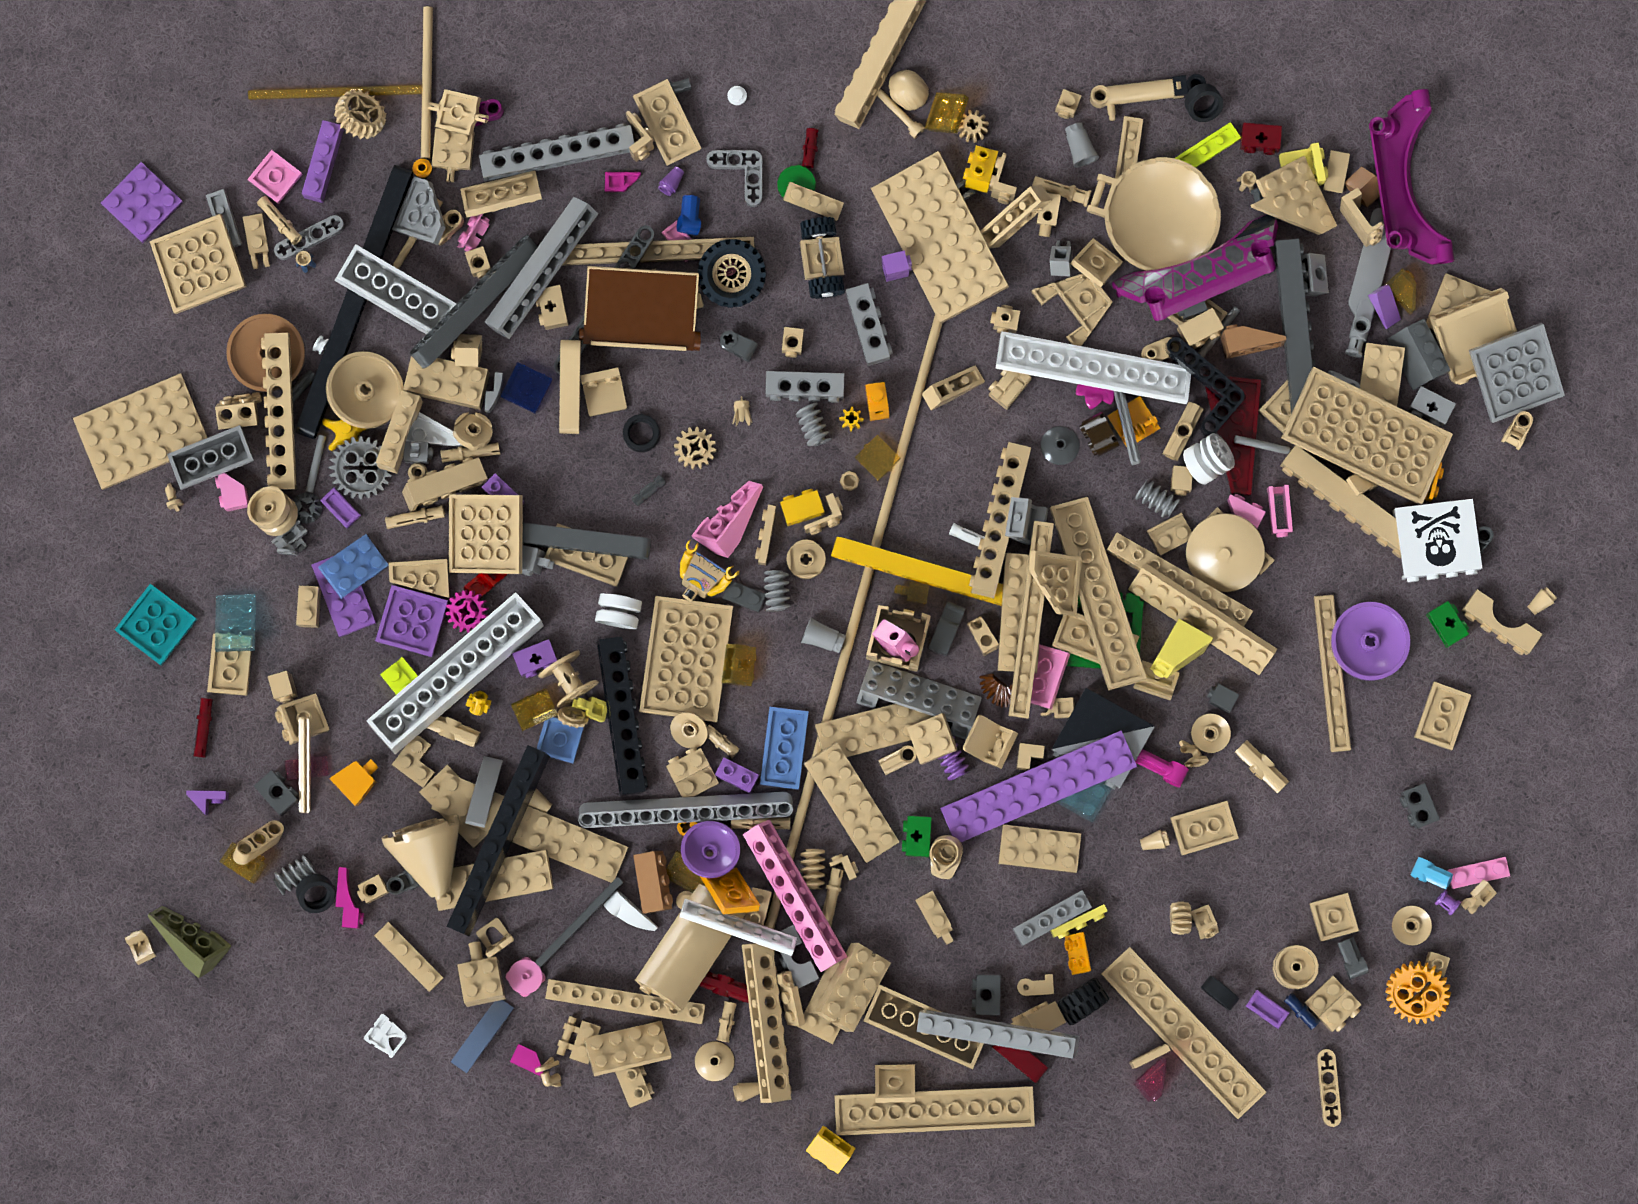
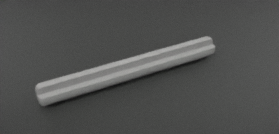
[1114,391,1141,465]

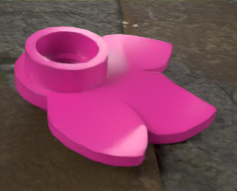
[1076,384,1114,410]

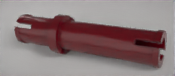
[193,698,213,758]

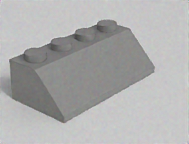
[167,425,254,490]

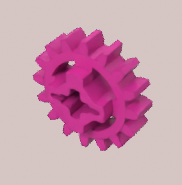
[446,590,489,633]

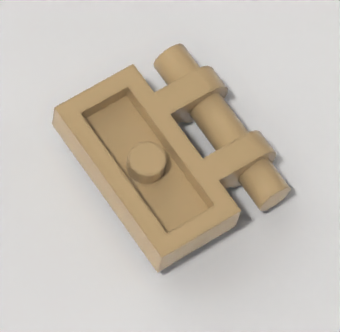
[556,1016,601,1064]

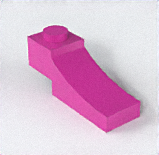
[336,867,364,929]

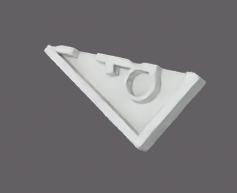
[406,412,464,447]

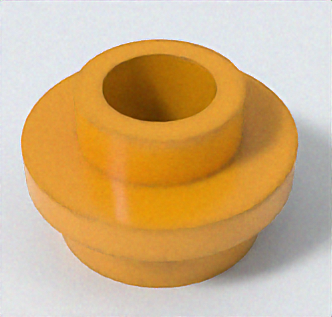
[412,159,432,178]

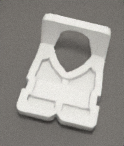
[364,1014,407,1058]

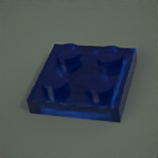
[500,362,553,414]

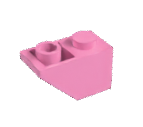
[215,473,249,512]
[1227,494,1265,528]

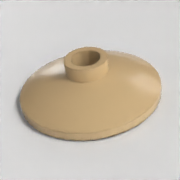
[670,712,708,749]
[1191,714,1231,753]
[1392,906,1432,945]
[695,1042,734,1081]

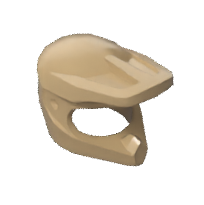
[930,835,963,879]

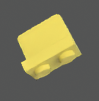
[1279,143,1328,186]

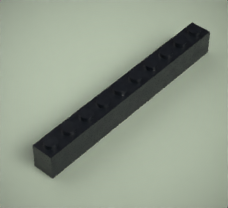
[446,745,550,937]

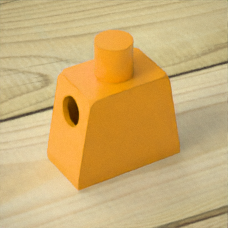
[865,382,889,421]
[329,759,379,807]

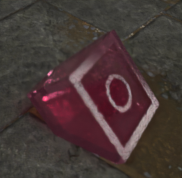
[1132,1058,1167,1102]

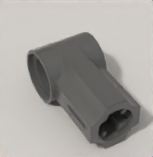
[1337,937,1369,980]

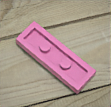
[1447,857,1510,889]

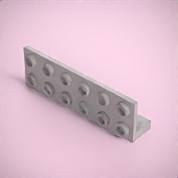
[856,661,982,740]

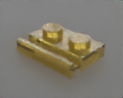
[666,850,704,893]

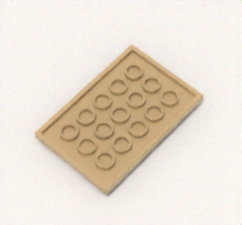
[73,373,208,490]
[639,596,733,723]

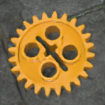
[1385,961,1451,1024]

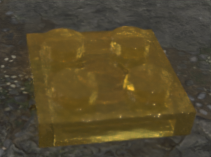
[925,92,969,134]

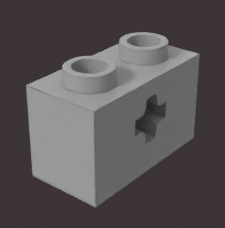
[1408,386,1456,427]

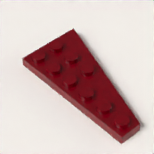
[1202,374,1261,496]

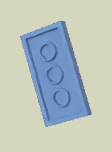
[760,707,809,790]

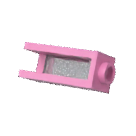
[1267,485,1293,538]

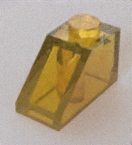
[1385,268,1416,315]

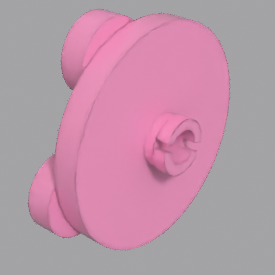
[506,957,546,997]

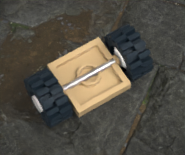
[800,217,845,299]

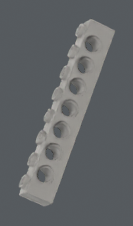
[479,124,634,181]

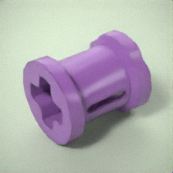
[1434,890,1461,915]

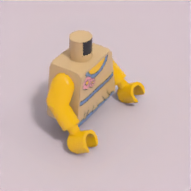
[680,539,739,602]

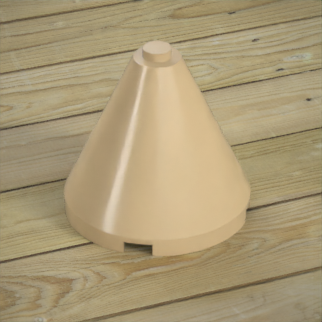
[381,814,460,900]

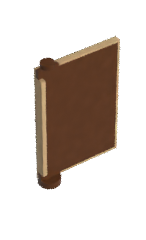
[579,266,701,351]

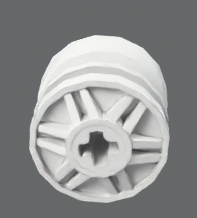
[1183,433,1235,485]

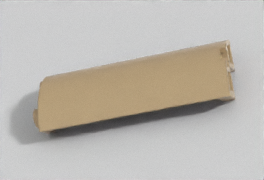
[635,884,746,1011]

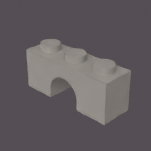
[775,925,819,989]

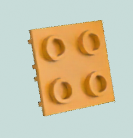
[1107,396,1160,447]
[1064,932,1091,975]

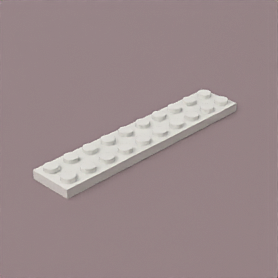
[996,331,1191,404]

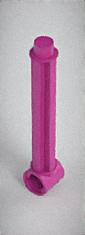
[1135,749,1189,788]

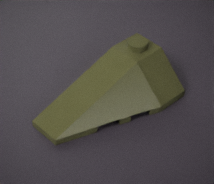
[148,906,231,978]

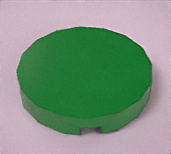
[777,165,816,198]

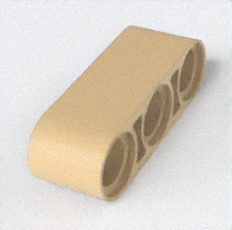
[233,820,284,865]

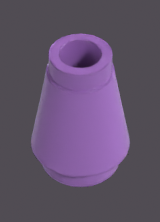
[658,166,684,196]

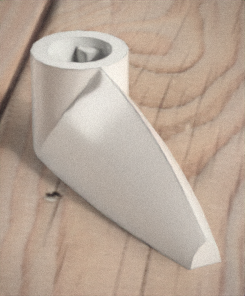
[603,890,658,931]

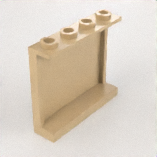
[1429,288,1517,385]

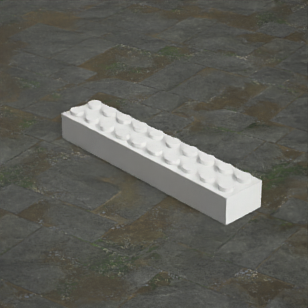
[367,592,544,754]

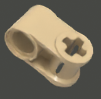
[439,210,464,246]
[1501,411,1533,450]

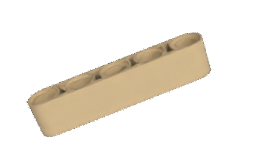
[559,340,581,434]

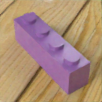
[302,120,344,203]

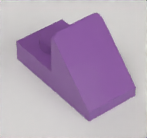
[186,791,229,816]

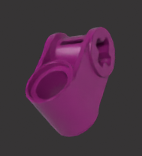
[475,99,504,126]

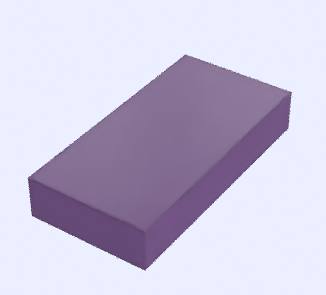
[320,488,361,529]
[1246,990,1289,1029]

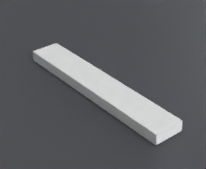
[679,899,797,956]

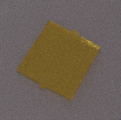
[855,435,901,481]

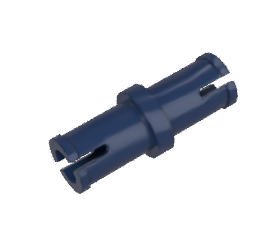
[1284,992,1320,1030]

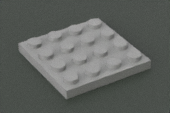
[1469,323,1565,423]

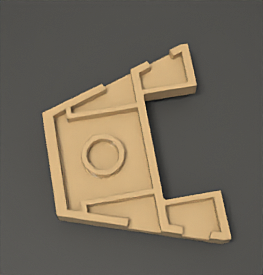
[1031,273,1112,346]

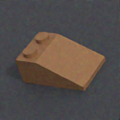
[1220,324,1286,359]

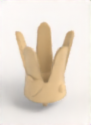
[1237,171,1256,192]
[732,396,753,426]

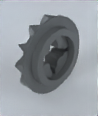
[293,492,322,524]

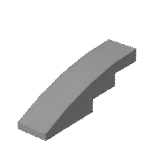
[465,756,503,828]

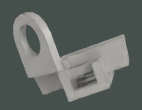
[271,520,308,556]

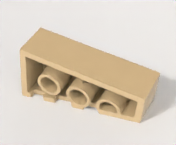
[402,457,488,512]

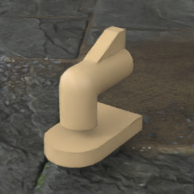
[165,483,184,512]
[1179,740,1209,768]
[535,1057,561,1087]

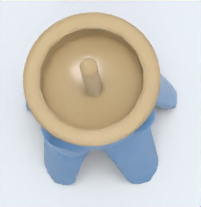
[296,251,316,273]

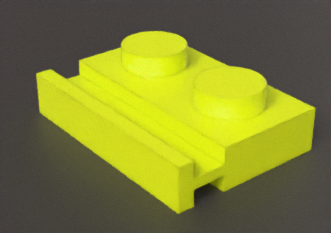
[380,657,418,695]

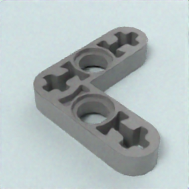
[706,150,763,207]

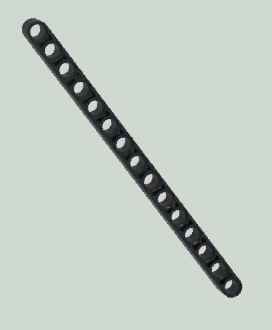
[295,165,414,439]

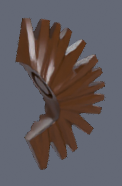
[979,674,1012,707]

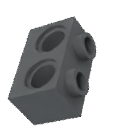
[1399,783,1440,829]

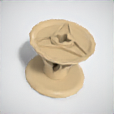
[538,650,599,708]

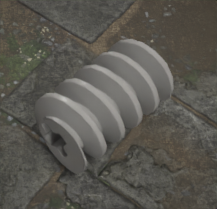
[796,402,831,446]
[1135,480,1180,518]
[764,570,790,612]
[273,855,317,896]

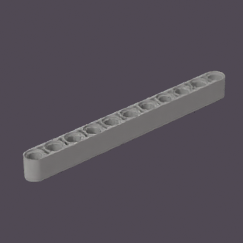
[578,792,793,828]

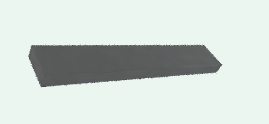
[535,877,624,968]

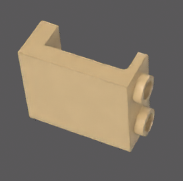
[1340,188,1384,247]

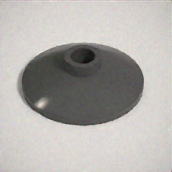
[1041,426,1079,465]

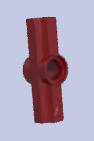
[699,971,749,1003]

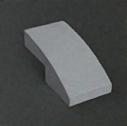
[485,372,504,413]

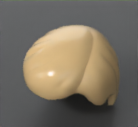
[888,70,929,111]

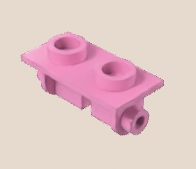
[457,214,490,252]

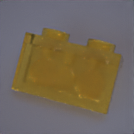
[511,688,558,731]

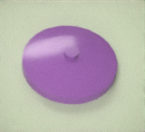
[1331,602,1410,681]

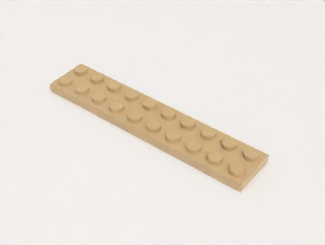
[1050,497,1147,690]
[431,772,628,883]
[1101,947,1266,1119]
[835,1086,1035,1136]

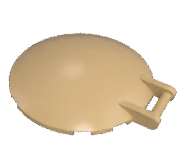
[1087,157,1221,271]

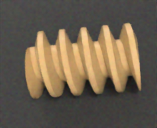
[800,849,825,889]

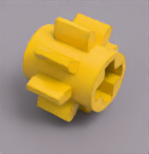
[839,407,864,432]
[466,691,492,716]

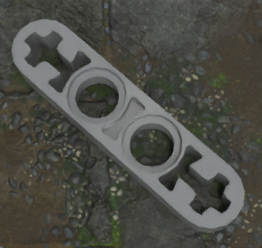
[274,215,344,260]

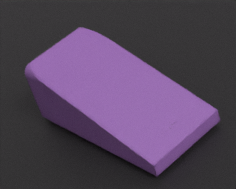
[1368,285,1401,329]

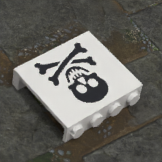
[1392,499,1482,582]

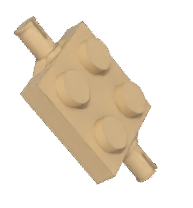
[427,89,489,136]
[432,128,475,182]

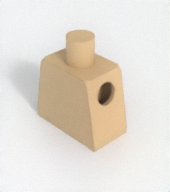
[1036,193,1061,237]

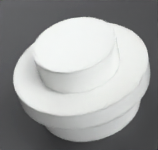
[727,86,747,105]

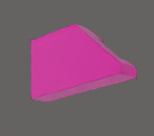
[605,172,641,192]
[510,1044,544,1076]

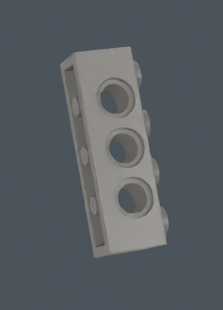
[846,283,893,366]
[766,371,844,403]
[1012,890,1092,946]

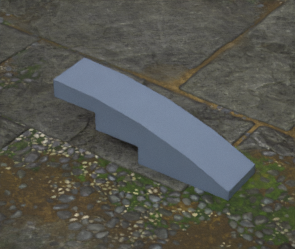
[451,1000,514,1073]

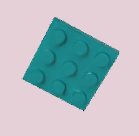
[114,584,198,666]

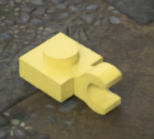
[572,697,607,722]

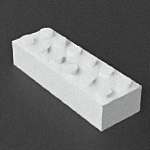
[334,244,456,334]

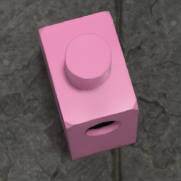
[872,619,919,662]

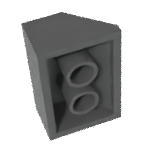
[1386,319,1450,391]

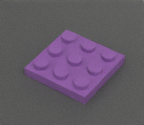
[101,162,183,243]
[375,585,449,657]

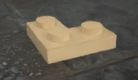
[392,735,435,788]

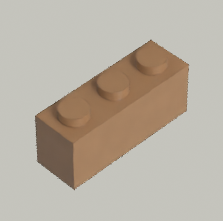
[633,851,673,914]

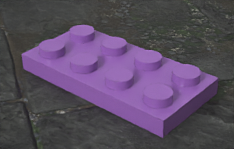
[312,556,376,637]

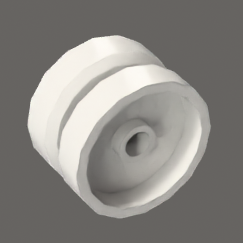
[595,593,642,629]

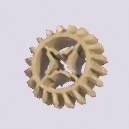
[334,89,387,140]

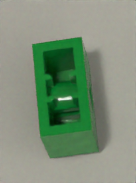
[1426,601,1469,648]
[902,816,931,858]

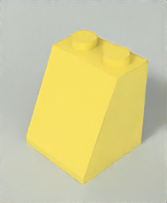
[1150,619,1213,678]

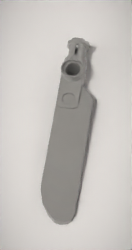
[1345,208,1391,358]

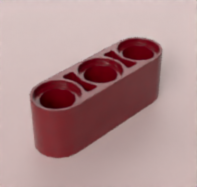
[992,1045,1048,1083]

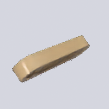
[1317,1049,1341,1127]

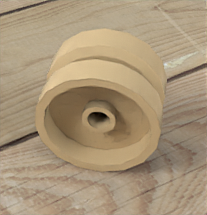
[247,486,298,536]
[1272,945,1319,989]

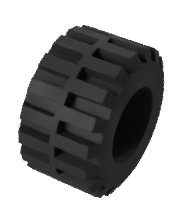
[1057,978,1110,1026]

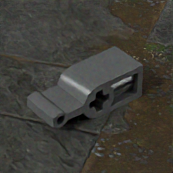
[928,601,965,656]

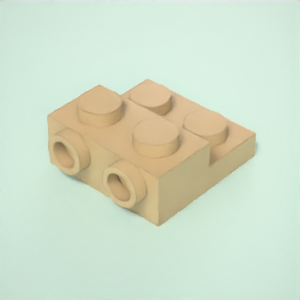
[275,693,330,745]
[666,747,719,797]
[1304,976,1361,1032]

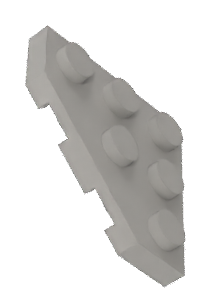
[392,176,445,245]

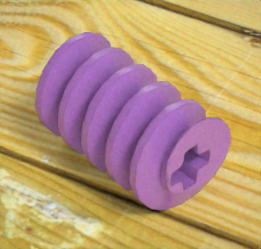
[938,736,970,781]

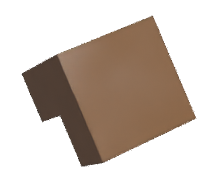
[1344,167,1380,207]

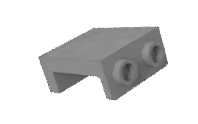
[1005,497,1048,545]

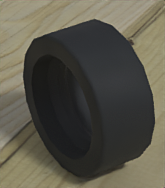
[1184,84,1224,122]
[623,414,660,453]
[296,874,335,913]
[1201,975,1239,1011]

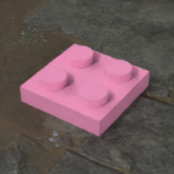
[247,150,303,204]

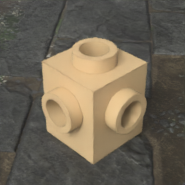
[990,305,1020,334]

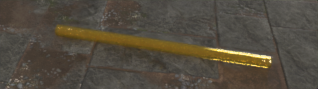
[248,85,422,100]

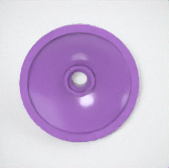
[681,821,740,878]

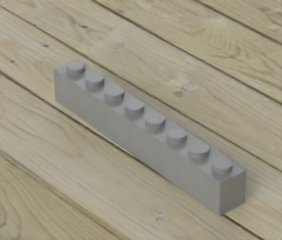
[485,197,598,339]
[917,1009,1080,1059]

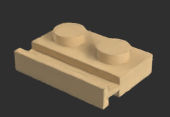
[1147,513,1192,556]
[1133,660,1179,700]

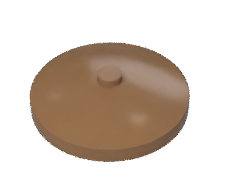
[226,314,305,392]

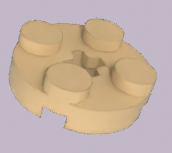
[453,412,493,451]
[787,540,826,579]

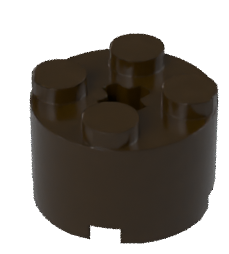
[1079,412,1120,456]

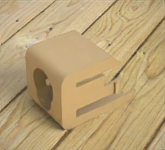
[866,605,931,672]

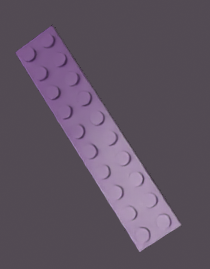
[940,730,1137,842]

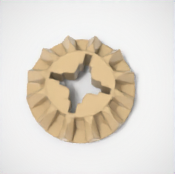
[557,706,589,728]

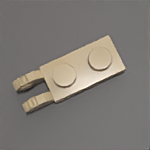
[243,213,270,269]

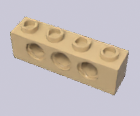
[981,185,1052,249]

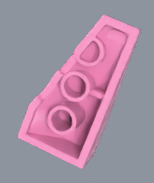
[691,481,763,558]

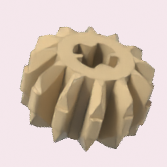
[956,110,989,143]
[1170,901,1192,935]

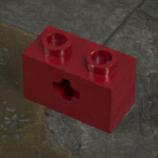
[1240,123,1282,155]

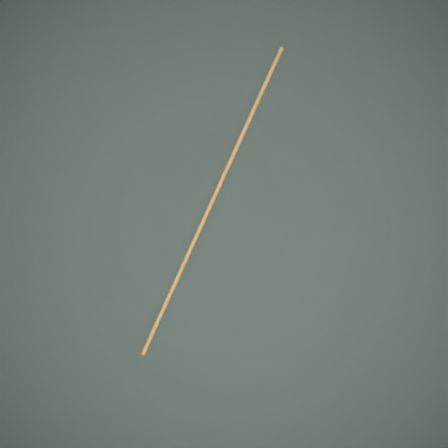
[760,314,942,965]

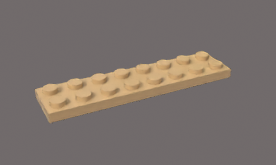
[1128,563,1277,675]

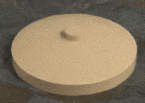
[326,352,404,429]
[1186,513,1265,592]

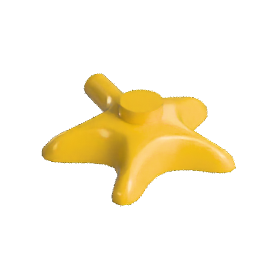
[322,419,366,451]

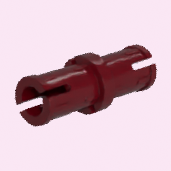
[802,128,819,169]

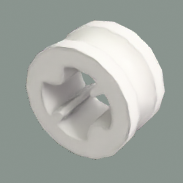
[313,335,329,355]

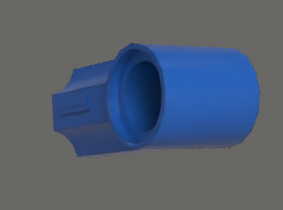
[676,195,701,236]

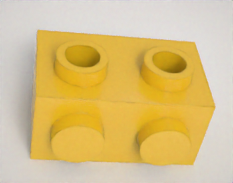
[963,145,998,193]
[780,489,825,527]
[806,1126,856,1174]

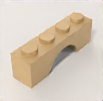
[376,390,423,474]
[1461,589,1542,655]

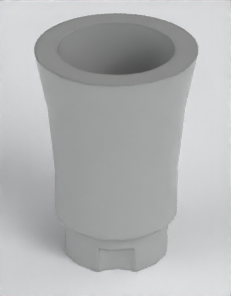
[1065,123,1099,168]
[801,618,846,653]

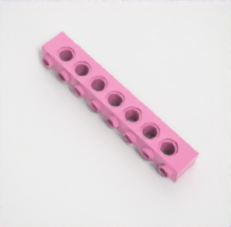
[743,819,847,972]

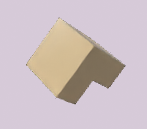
[1016,743,1045,770]

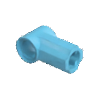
[1410,857,1453,890]

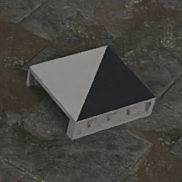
[1051,688,1155,790]

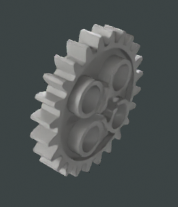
[328,436,392,499]

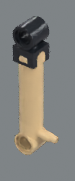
[1090,74,1206,121]

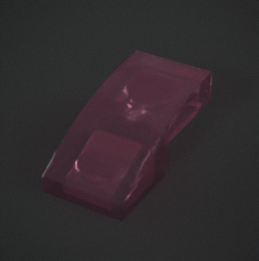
[285,756,329,781]

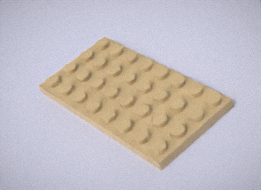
[871,151,1009,324]
[1281,367,1453,505]

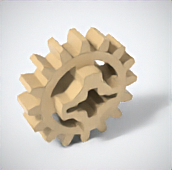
[674,427,716,470]

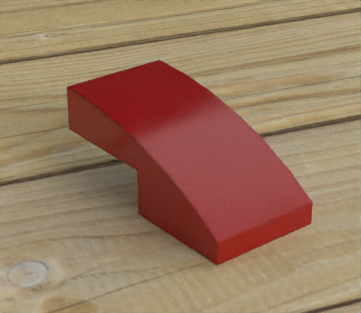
[464,573,507,599]

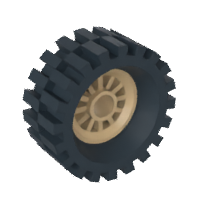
[698,239,766,308]

